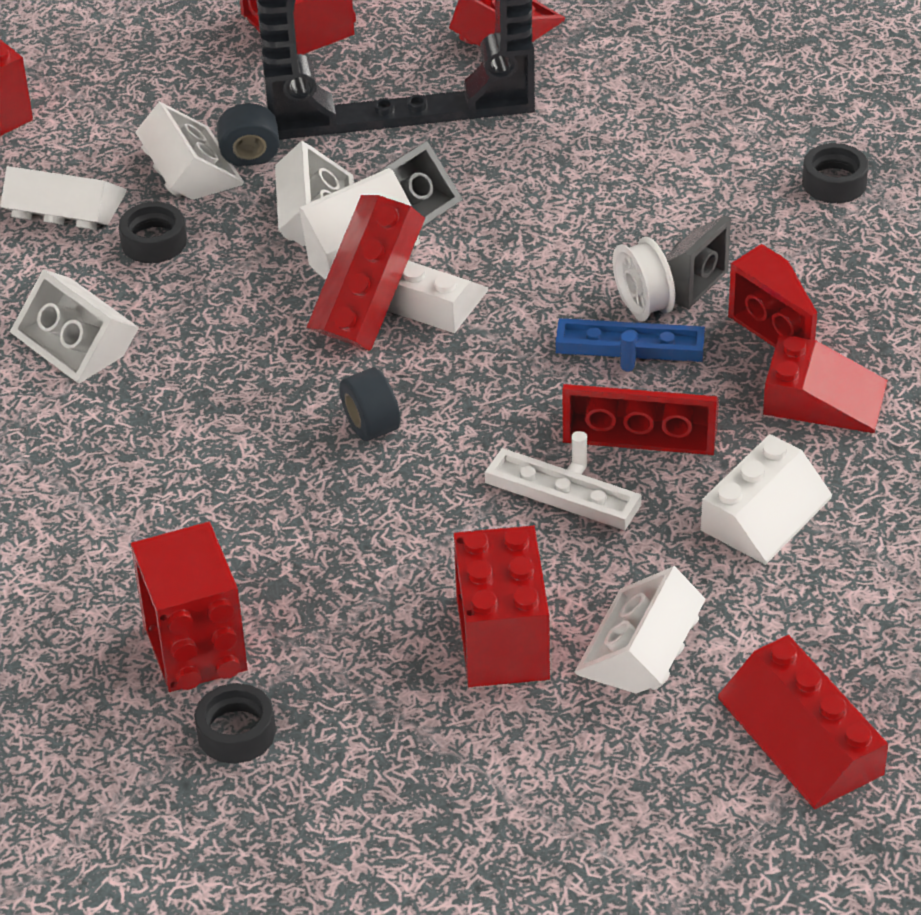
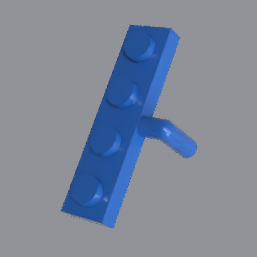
[556,318,705,372]

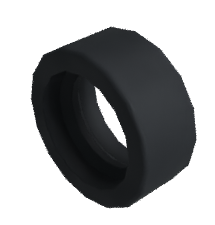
[802,143,869,204]
[119,202,187,263]
[194,683,276,764]

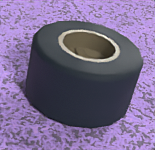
[216,103,280,167]
[339,367,401,441]

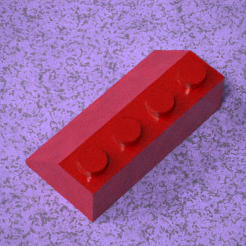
[306,195,425,351]
[562,384,719,455]
[718,634,888,810]

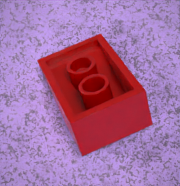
[449,0,566,47]
[728,243,817,347]
[763,334,888,433]

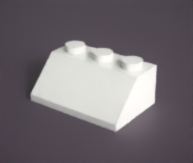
[135,101,244,200]
[275,141,354,246]
[0,166,127,230]
[299,168,420,280]
[388,261,488,333]
[10,269,139,384]
[701,434,832,565]
[574,566,705,694]

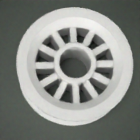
[613,237,675,321]

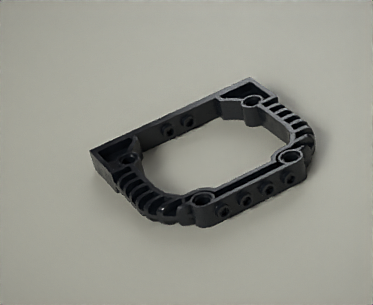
[257,0,535,140]

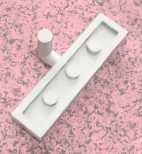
[485,431,642,530]

